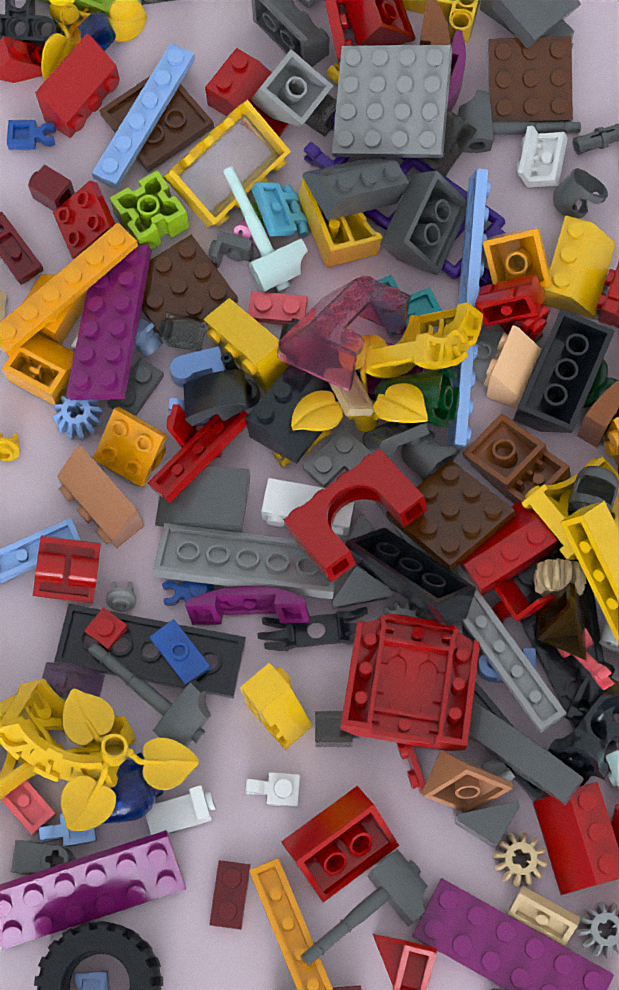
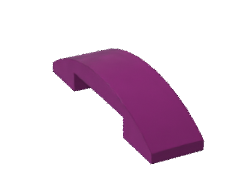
[446,30,466,119]
[185,586,310,625]

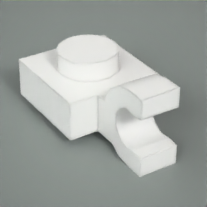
[245,772,300,807]

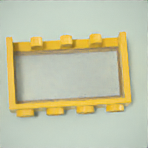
[162,100,291,228]

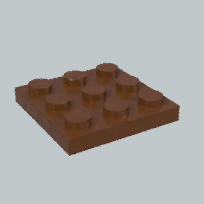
[488,36,573,122]
[99,76,214,172]
[141,234,238,346]
[386,459,515,571]

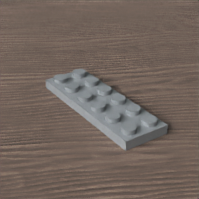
[153,523,336,599]

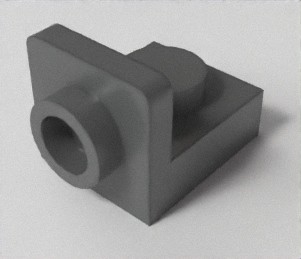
[209,231,254,268]

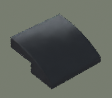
[183,369,249,427]

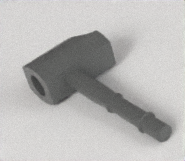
[453,90,581,153]
[88,642,211,747]
[300,849,428,966]

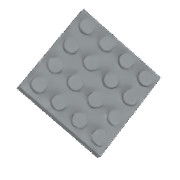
[332,45,453,158]

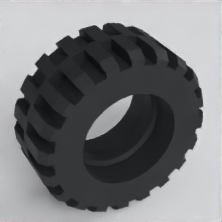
[34,921,164,990]

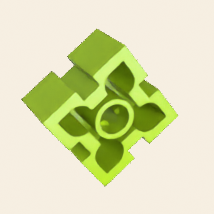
[110,170,190,250]

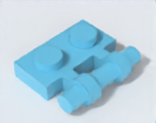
[251,182,310,238]

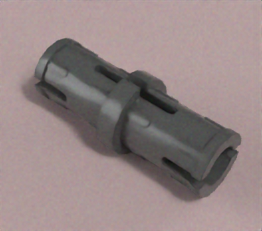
[572,123,619,155]

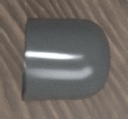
[553,168,608,219]
[401,430,460,480]
[568,466,619,513]

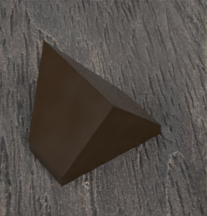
[536,583,586,660]

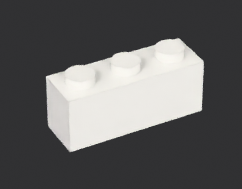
[261,478,356,537]

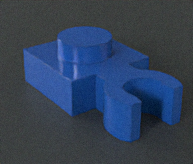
[7,120,56,150]
[162,581,215,606]

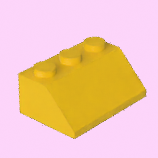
[543,215,616,319]

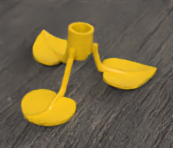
[41,0,147,81]
[291,334,428,432]
[61,688,199,831]

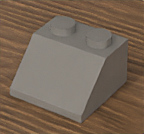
[250,49,333,127]

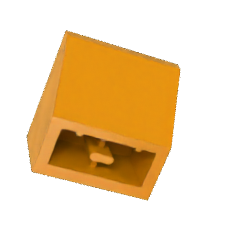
[2,333,75,405]

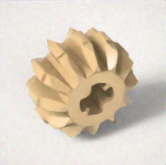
[534,558,586,597]
[492,832,547,887]

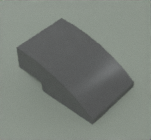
[491,0,581,49]
[155,466,250,532]

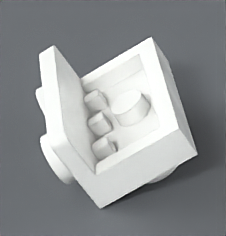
[517,126,568,188]

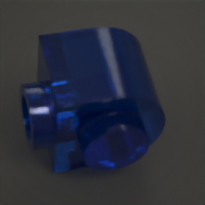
[78,12,116,51]

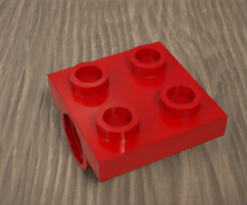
[52,180,115,259]
[32,535,101,603]

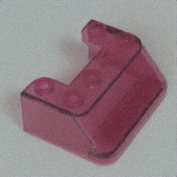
[277,275,411,391]

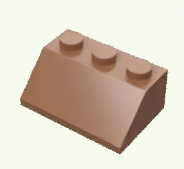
[57,445,144,548]

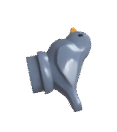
[135,319,163,357]

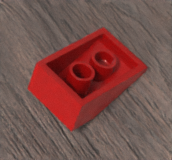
[205,48,290,138]

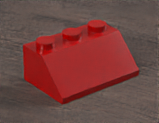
[344,0,416,46]
[35,33,120,138]
[459,501,558,597]
[532,782,619,895]
[281,786,399,903]

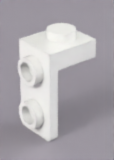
[144,785,215,835]

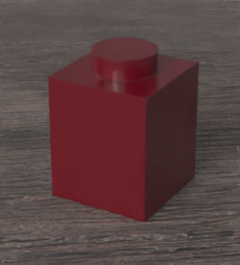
[28,164,75,211]

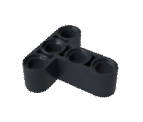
[0,0,61,43]

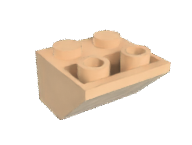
[484,325,542,409]

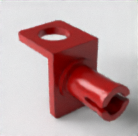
[491,579,554,623]

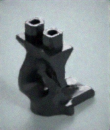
[548,660,619,786]

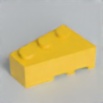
[298,179,383,268]
[203,298,291,392]
[240,663,313,750]

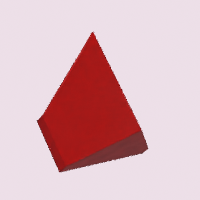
[373,934,437,990]

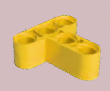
[402,0,480,43]

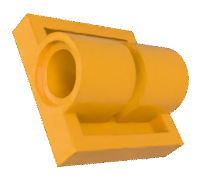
[92,407,168,487]

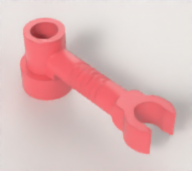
[557,628,614,690]

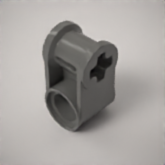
[11,840,75,875]

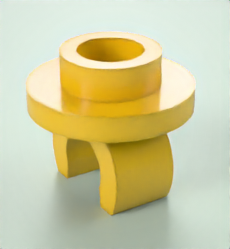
[0,432,20,461]

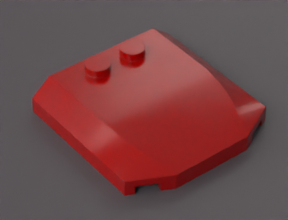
[340,613,480,751]

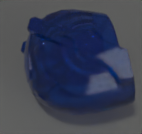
[103,753,164,824]

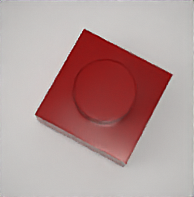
[84,607,128,651]

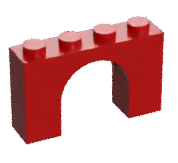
[283,449,428,582]

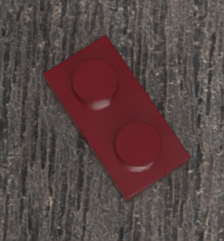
[209,860,251,930]

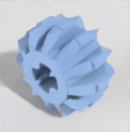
[53,395,103,440]

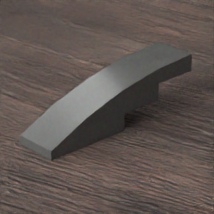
[469,702,584,805]

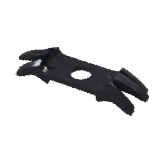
[257,607,368,651]

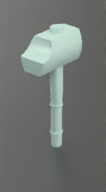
[223,166,308,292]

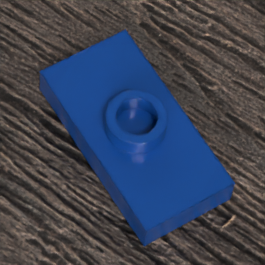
[149,619,211,686]

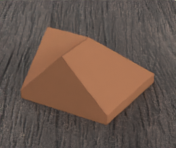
[422,750,513,813]

